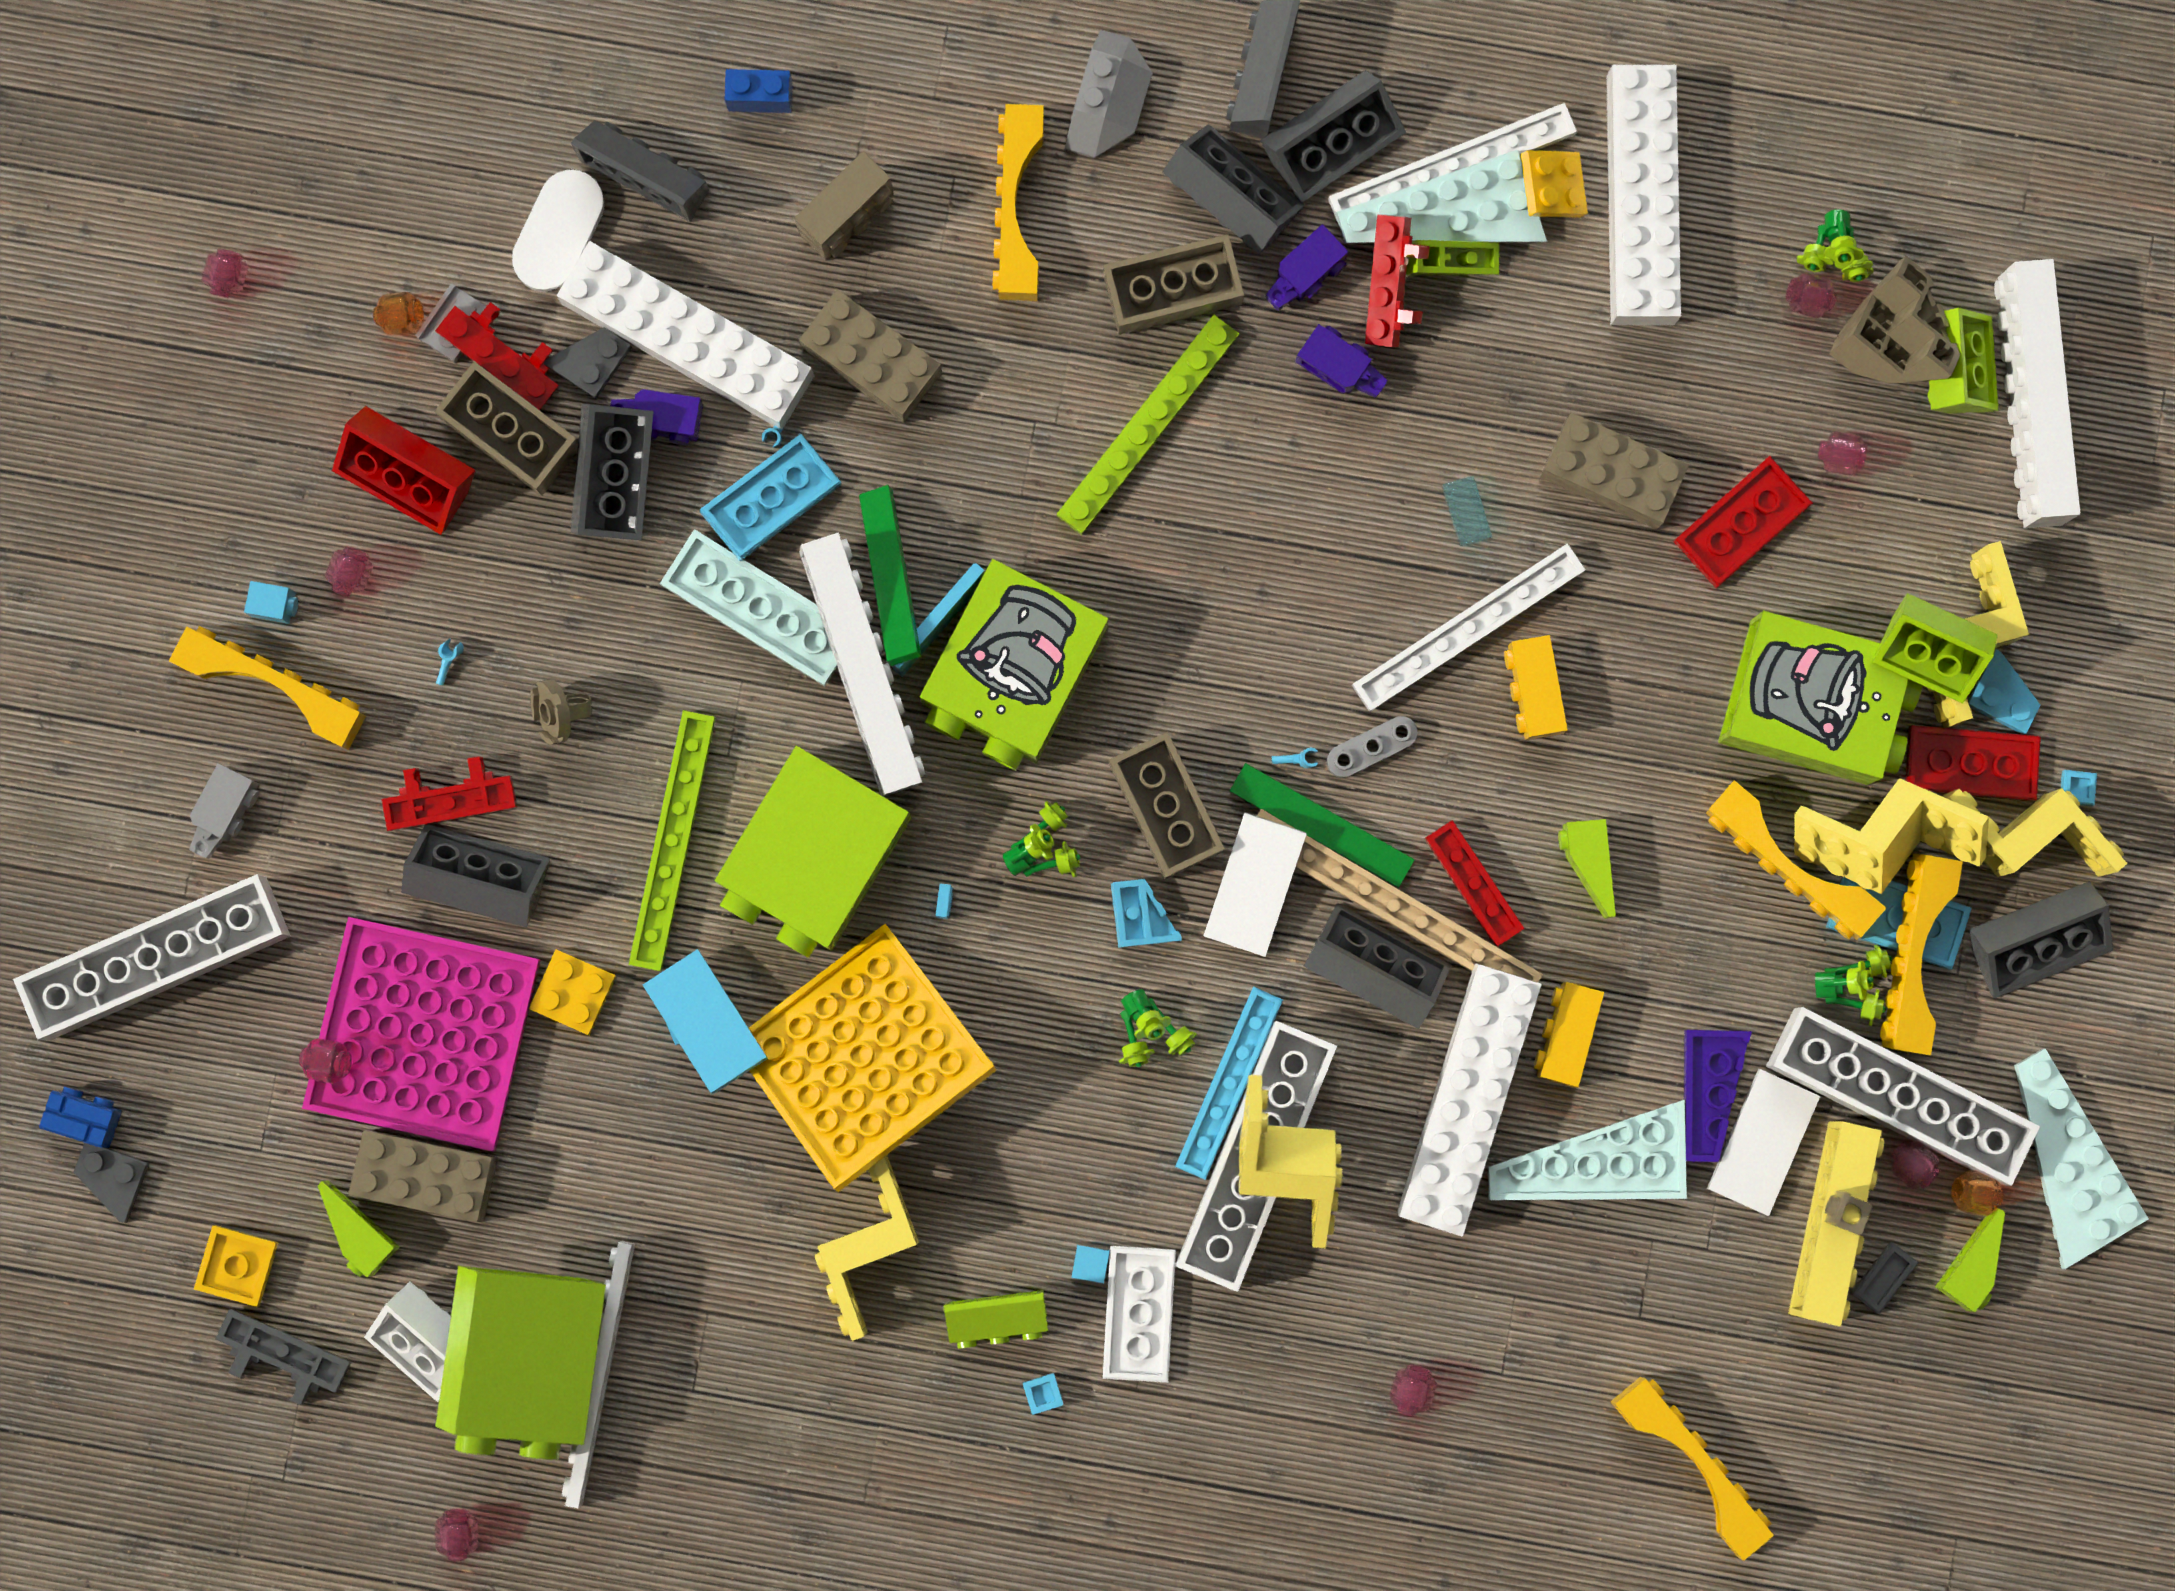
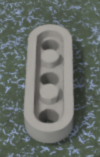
[1326,716,1418,778]

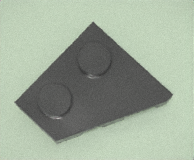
[544,327,632,399]
[73,1143,150,1223]

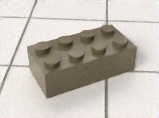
[1103,234,1244,335]
[799,289,942,423]
[434,361,579,496]
[1540,412,1689,530]
[1108,732,1225,880]
[348,1130,498,1223]

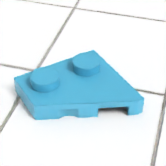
[1968,649,2041,735]
[1111,879,1182,948]

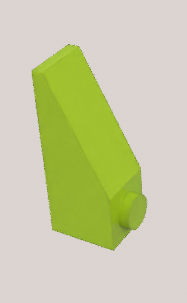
[1406,240,1499,276]
[1558,819,1616,919]
[318,1180,400,1277]
[1935,1208,2005,1312]

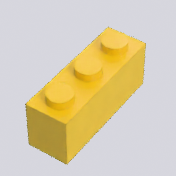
[1504,635,1568,740]
[1533,982,1604,1088]

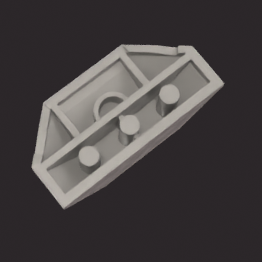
[1065,29,1153,159]

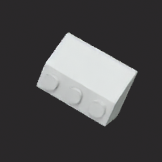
[364,1282,451,1402]

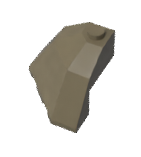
[1829,256,1960,384]

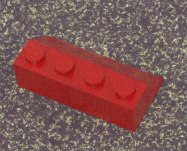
[332,406,476,535]

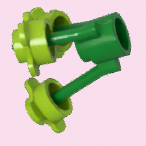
[1796,209,1874,282]
[1003,801,1080,878]
[1815,945,1892,1027]
[1119,989,1197,1068]

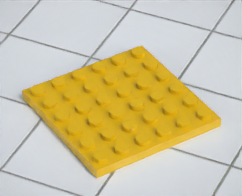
[749,923,997,1192]

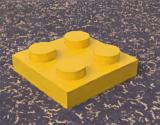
[1521,150,1588,218]
[529,949,617,1035]
[194,1225,279,1307]

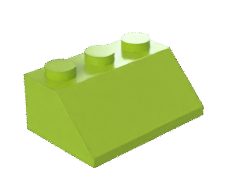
[1928,308,1999,414]
[1873,593,1998,704]
[944,1290,1048,1348]

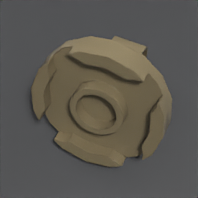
[530,679,592,745]

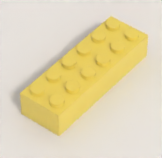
[1788,1121,1884,1327]

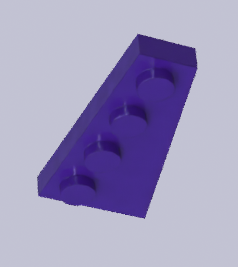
[1684,1030,1752,1162]

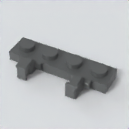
[215,1309,352,1405]

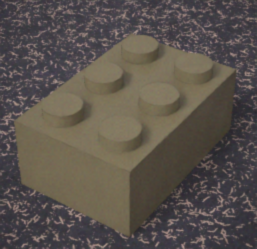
[794,151,894,261]

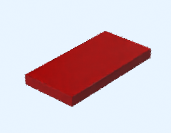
[1673,456,1813,589]
[1905,725,2041,802]

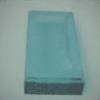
[1442,475,1492,547]

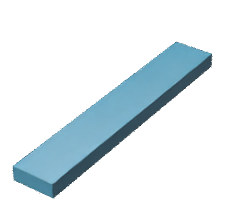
[1175,987,1283,1180]

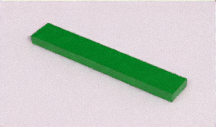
[859,485,921,666]
[1229,763,1415,888]

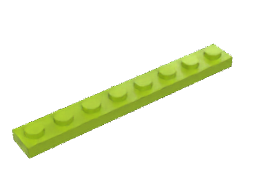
[1057,315,1239,535]
[628,710,716,972]

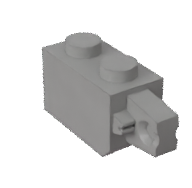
[189,763,260,859]

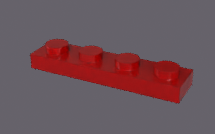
[1424,820,1525,947]

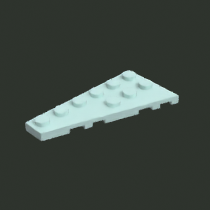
[1335,149,1547,243]
[2014,1049,2148,1269]
[1488,1100,1687,1200]

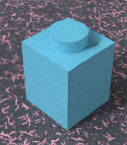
[244,581,298,624]

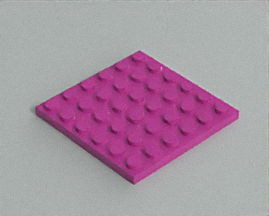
[302,917,541,1151]

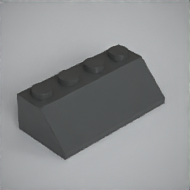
[1226,0,1300,139]
[1260,70,1406,203]
[571,120,709,222]
[1162,124,1305,254]
[570,403,653,541]
[401,824,550,928]
[1970,881,2113,998]
[1304,903,1451,1029]

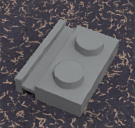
[415,283,486,364]

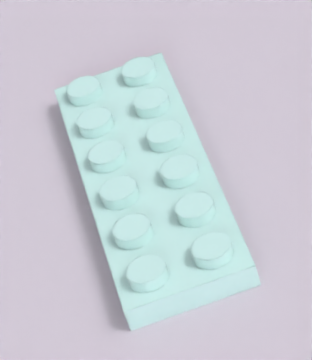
[660,529,837,686]

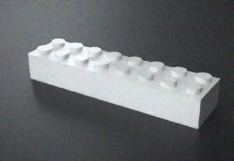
[1607,65,1681,325]
[556,241,814,429]
[1994,259,2080,529]
[799,532,925,797]
[13,874,291,1041]
[1397,963,1542,1237]
[1766,1007,2040,1186]
[1175,1021,1337,1292]

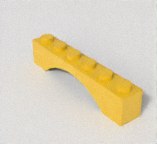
[993,104,1044,301]
[169,626,366,750]
[1706,780,1886,940]
[1880,854,1963,1055]
[1610,1376,1774,1561]

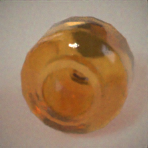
[373,292,424,335]
[1951,1170,2004,1216]

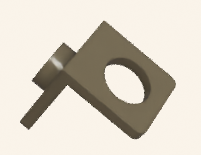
[1825,1191,1872,1235]

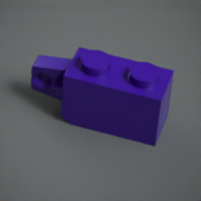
[1265,224,1348,311]
[1295,324,1387,398]
[610,389,703,445]

